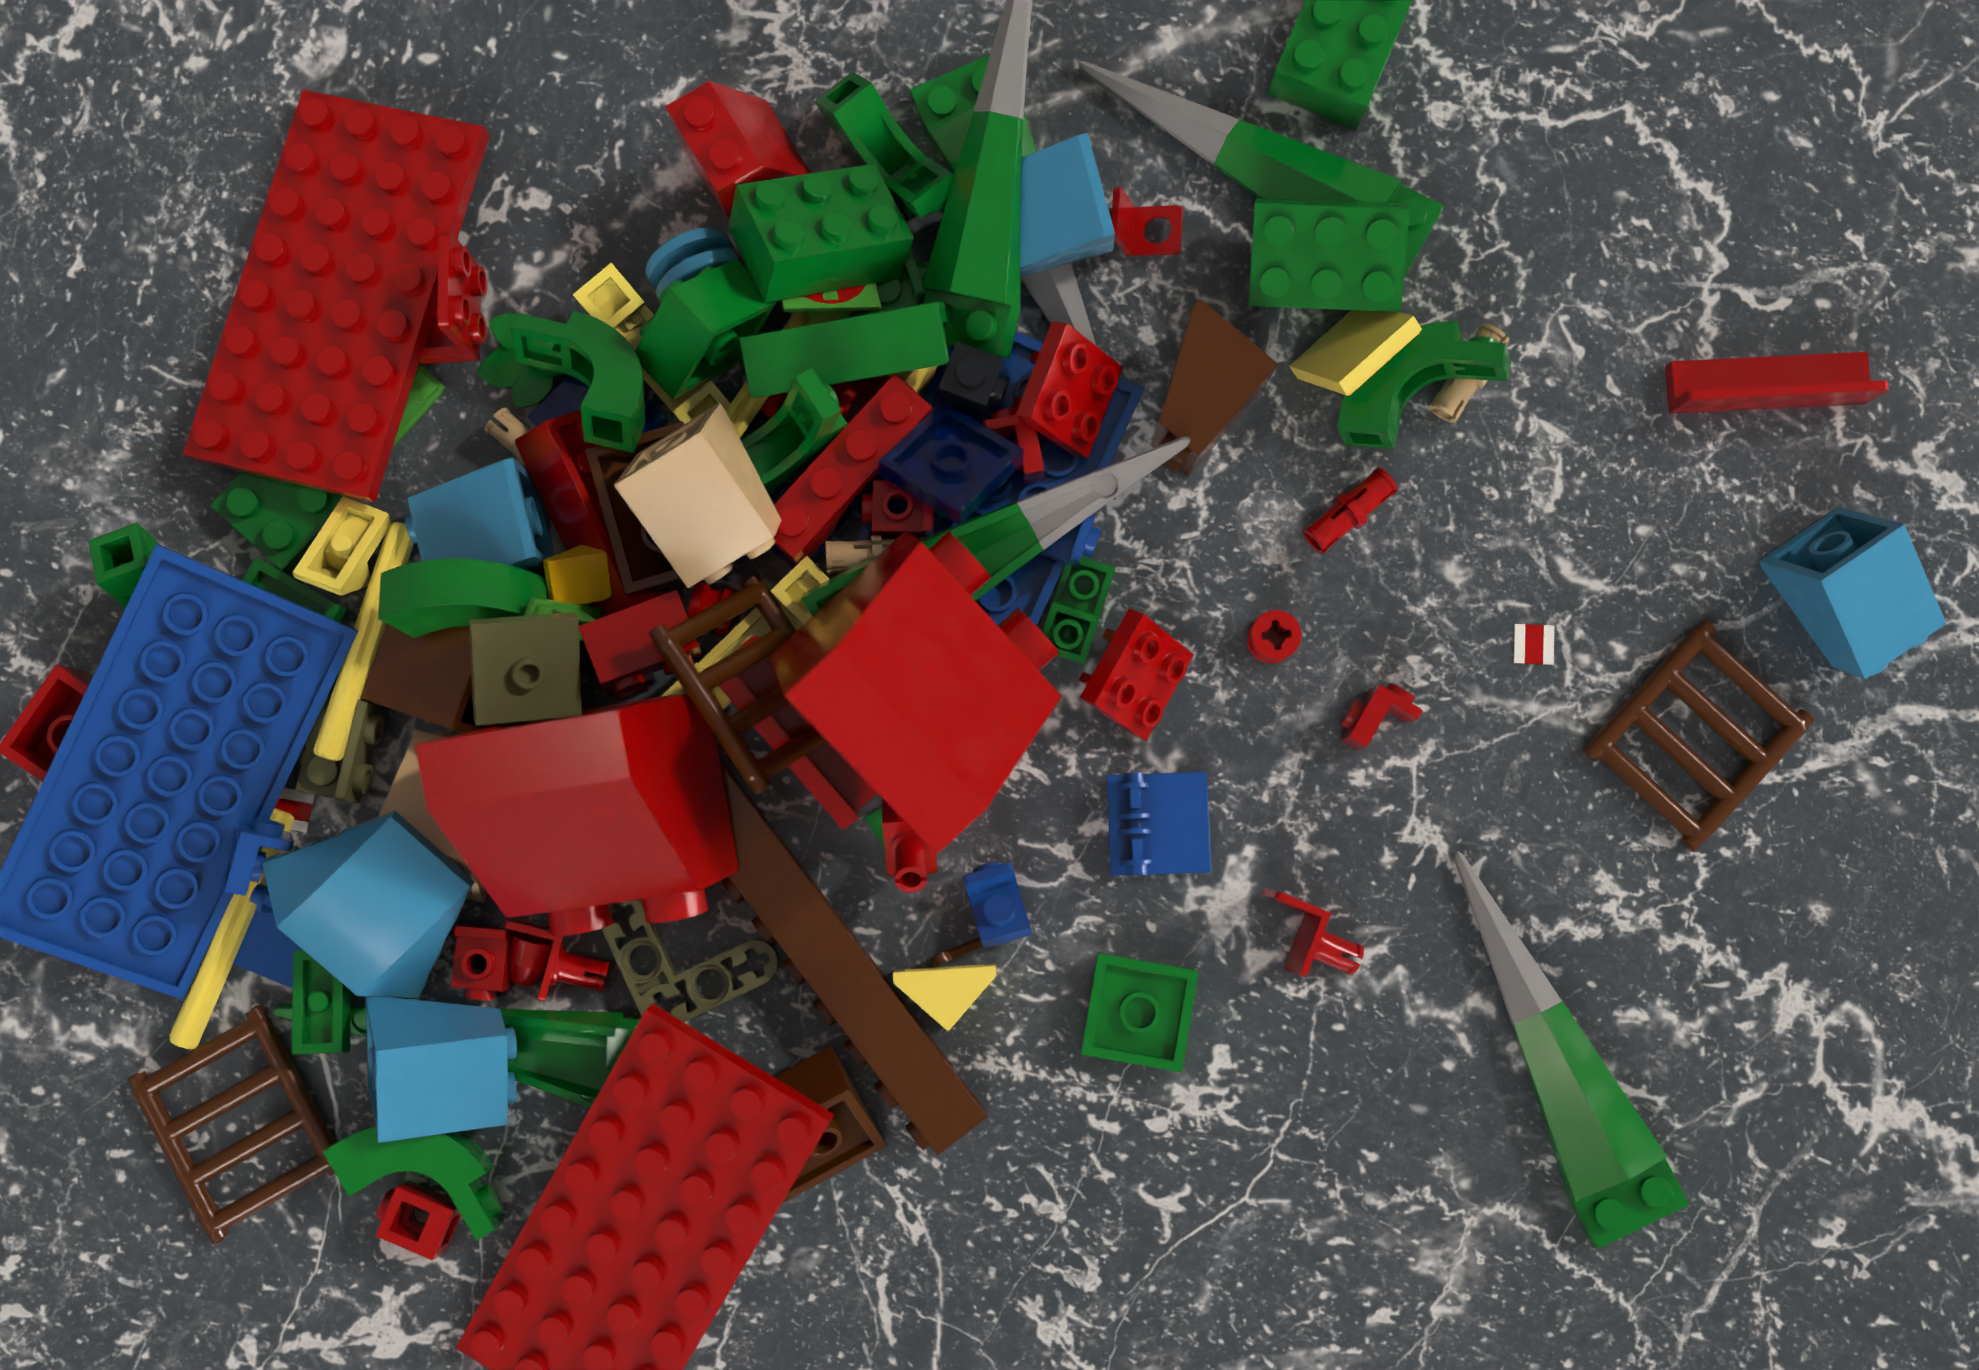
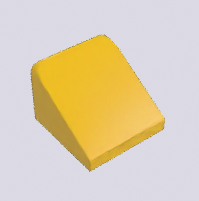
[543,545,612,604]

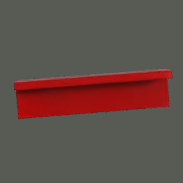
[1665,352,1889,414]
[515,409,669,618]
[719,635,878,830]

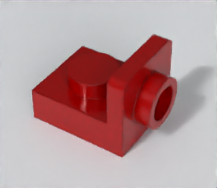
[983,407,1045,484]

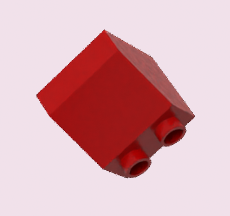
[769,530,1062,854]
[415,692,739,936]

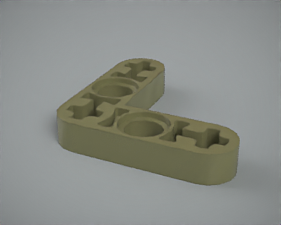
[601,899,781,1022]

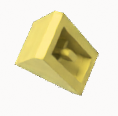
[893,963,996,1031]

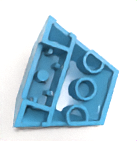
[262,811,475,998]

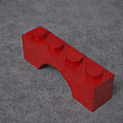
[773,374,934,564]

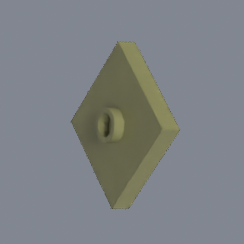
[468,612,582,726]

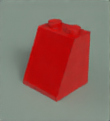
[665,81,811,223]

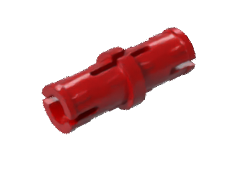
[1302,467,1398,554]

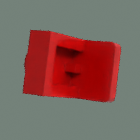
[1340,683,1423,750]

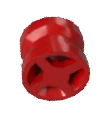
[687,582,738,637]
[1246,610,1302,664]

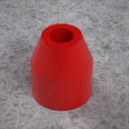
[508,932,554,986]

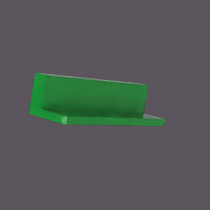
[739,302,950,398]

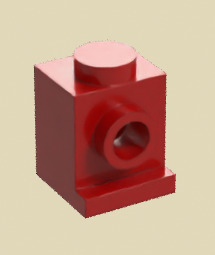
[862,480,935,538]
[451,924,518,1001]
[375,1180,461,1260]

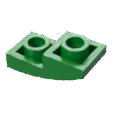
[1042,556,1116,665]

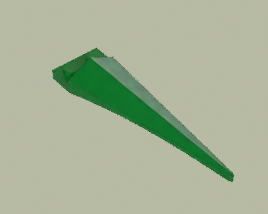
[272,1003,640,1108]

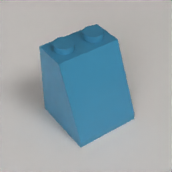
[1020,133,1115,278]
[405,457,555,577]
[1759,507,1947,679]
[365,996,517,1143]

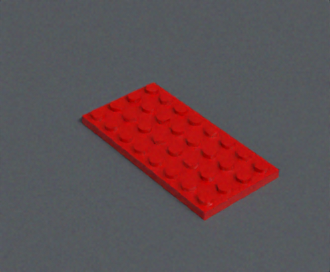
[183,89,490,503]
[456,1003,835,1370]

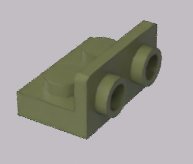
[295,694,385,803]

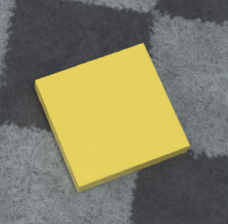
[1289,310,1422,396]

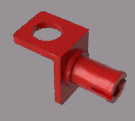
[1108,187,1184,257]
[882,798,937,893]
[1262,888,1364,977]
[503,917,610,1002]

